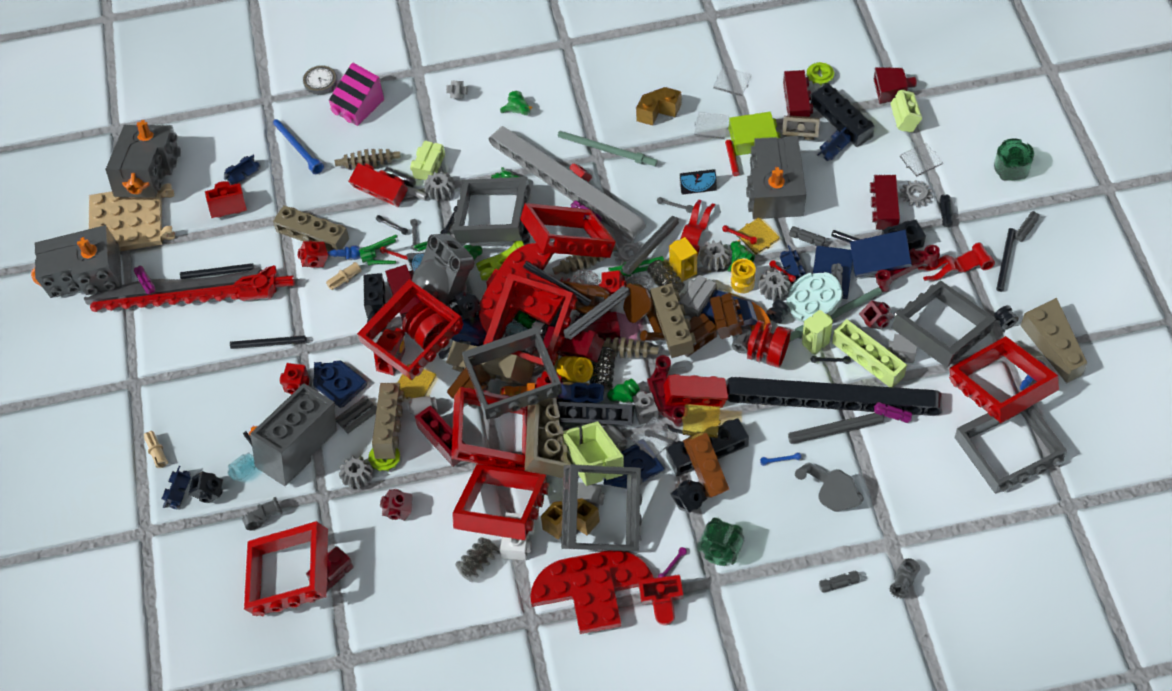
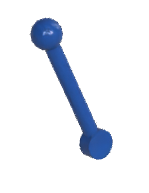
[760,452,802,466]

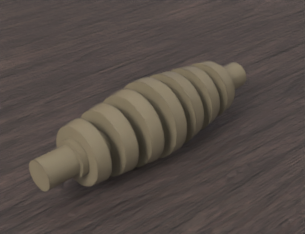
[335,149,401,169]
[552,244,617,275]
[600,337,659,358]

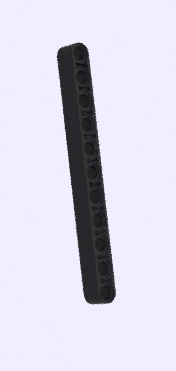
[726,377,942,416]

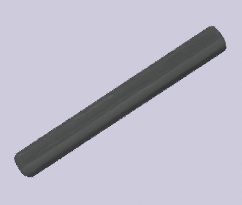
[622,216,679,275]
[564,286,630,339]
[788,413,884,444]

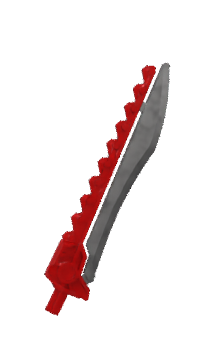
[84,265,295,312]

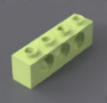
[832,319,907,387]

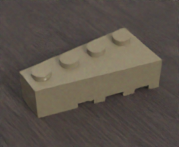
[1021,298,1087,383]
[446,341,535,386]
[525,397,570,478]

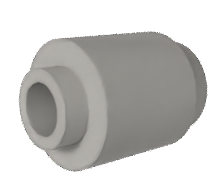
[408,396,438,416]
[603,424,627,452]

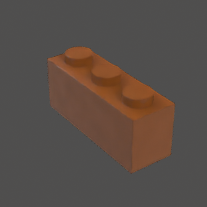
[683,433,730,497]

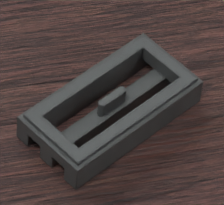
[336,396,377,434]

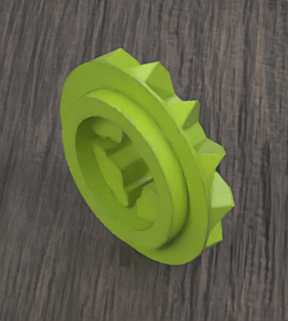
[806,62,834,85]
[368,448,400,472]

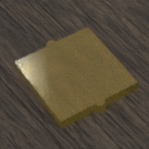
[736,217,780,255]
[397,364,437,399]
[682,404,721,438]

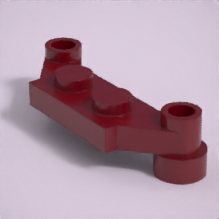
[876,245,940,292]
[647,355,688,427]

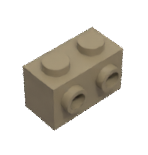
[782,115,820,140]

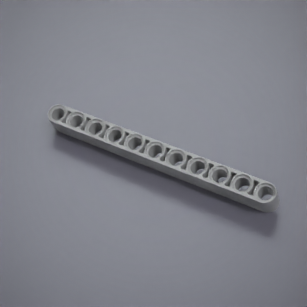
[488,126,646,240]

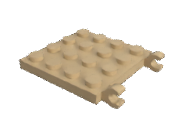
[89,183,175,251]

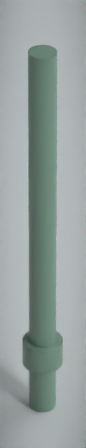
[558,131,658,167]
[789,287,882,342]

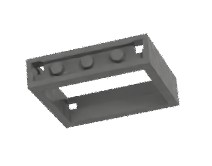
[451,177,531,243]
[891,281,996,368]
[462,327,562,420]
[954,405,1067,494]
[561,464,643,551]

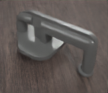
[795,463,864,512]

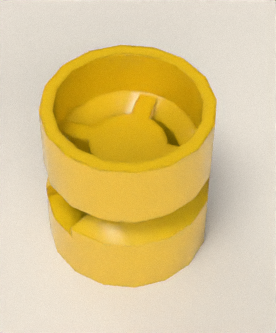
[731,259,756,294]
[557,356,593,383]

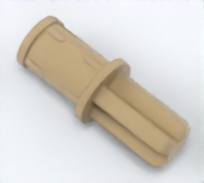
[326,262,362,290]
[144,431,168,468]

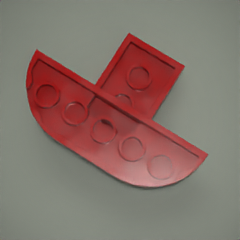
[479,243,567,340]
[531,551,654,634]

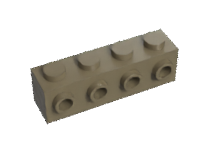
[273,205,349,251]
[650,283,696,358]
[372,383,405,459]

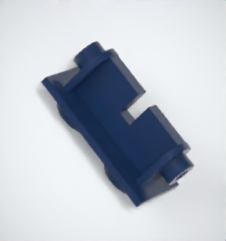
[817,127,851,161]
[224,154,260,185]
[780,245,806,284]
[161,466,191,509]

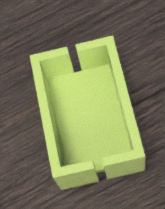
[562,421,624,486]

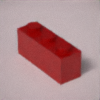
[348,163,408,207]
[663,374,728,408]

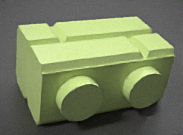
[890,90,922,132]
[410,141,445,180]
[802,310,833,354]

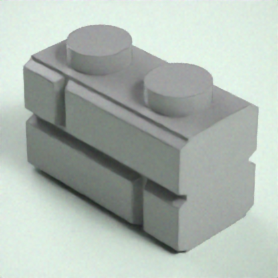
[678,275,717,318]

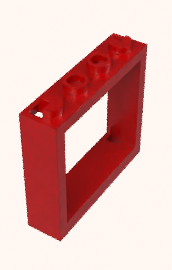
[520,203,616,258]
[483,273,577,367]
[357,279,463,380]
[949,336,1059,423]
[451,387,528,472]
[452,464,549,540]
[244,521,328,616]

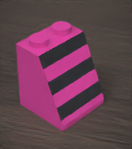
[329,62,384,126]

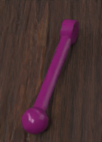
[658,547,687,578]

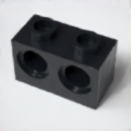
[881,219,926,250]
[363,273,386,318]

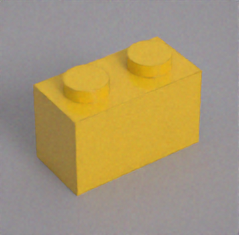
[669,237,697,282]

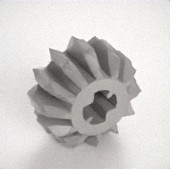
[424,171,455,201]
[699,239,731,272]
[758,269,791,302]
[339,455,373,490]

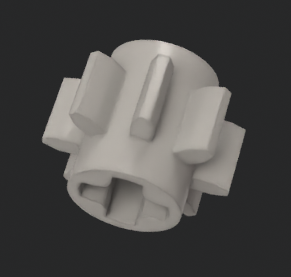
[446,81,468,99]

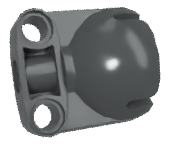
[412,233,474,306]

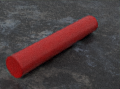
[725,140,740,177]

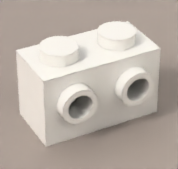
[500,513,534,560]

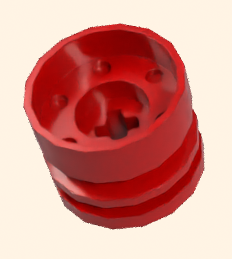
[402,302,450,350]
[747,320,791,368]

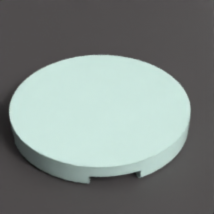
[786,272,843,322]

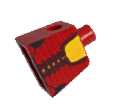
[374,328,406,376]

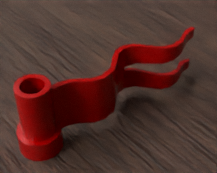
[680,199,716,257]
[918,242,995,281]

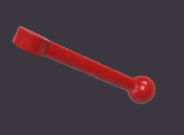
[722,225,757,245]
[380,247,407,260]
[769,260,796,282]

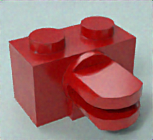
[205,181,247,219]
[638,575,684,626]

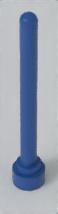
[273,119,324,175]

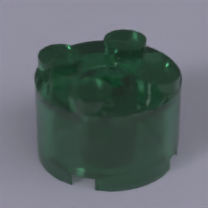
[994,138,1034,181]
[697,517,745,566]

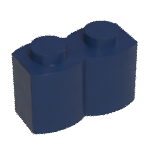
[558,382,604,403]

